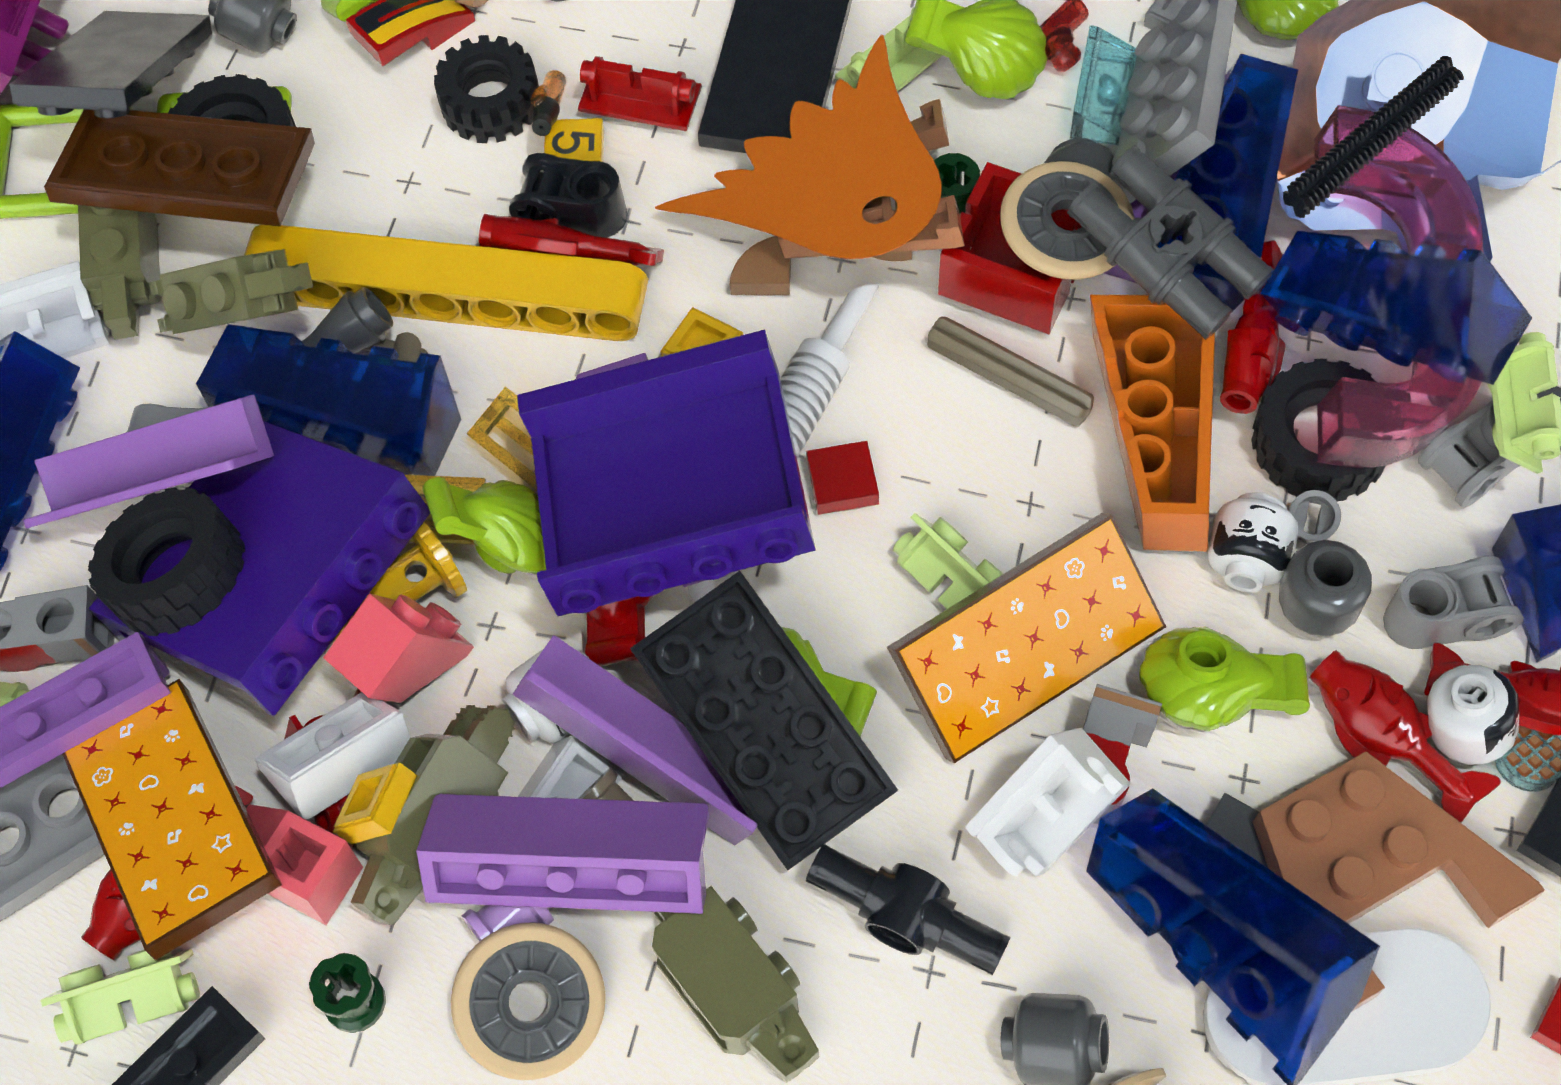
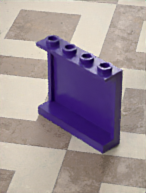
[517,329,816,617]
[89,421,430,717]

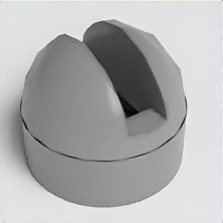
[1288,490,1341,543]

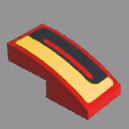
[345,0,476,66]

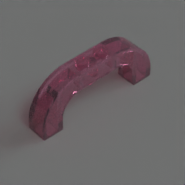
[1314,105,1493,468]

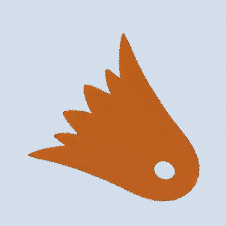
[655,35,942,259]

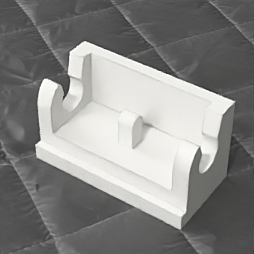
[0,261,110,378]
[964,728,1131,877]

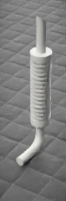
[688,284,879,602]

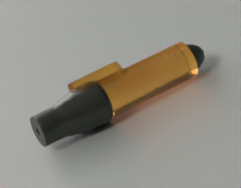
[531,70,567,136]

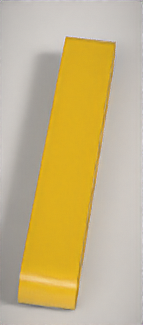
[244,225,649,341]

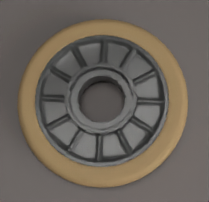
[1000,161,1135,280]
[451,923,605,1080]

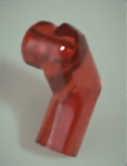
[1040,0,1089,72]

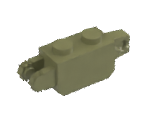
[78,205,161,340]
[149,249,313,334]
[351,705,516,925]
[652,886,820,1083]

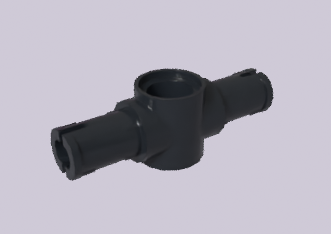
[806,843,1011,976]

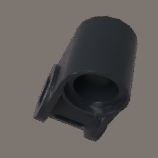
[509,153,627,238]

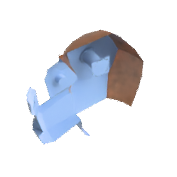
[1272,0,1561,296]

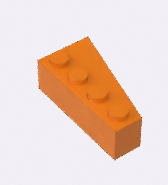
[1090,295,1215,552]

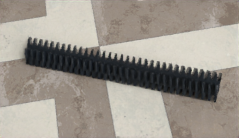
[1283,56,1464,218]

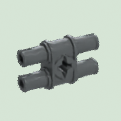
[1067,145,1275,340]

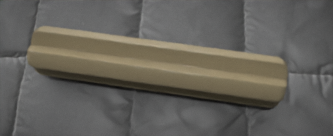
[927,316,1094,426]

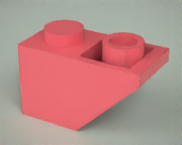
[323,594,474,703]
[246,804,363,925]

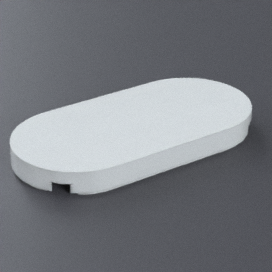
[1203,928,1491,1085]

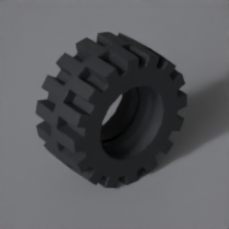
[434,35,540,144]

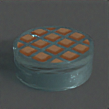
[1495,726,1561,792]

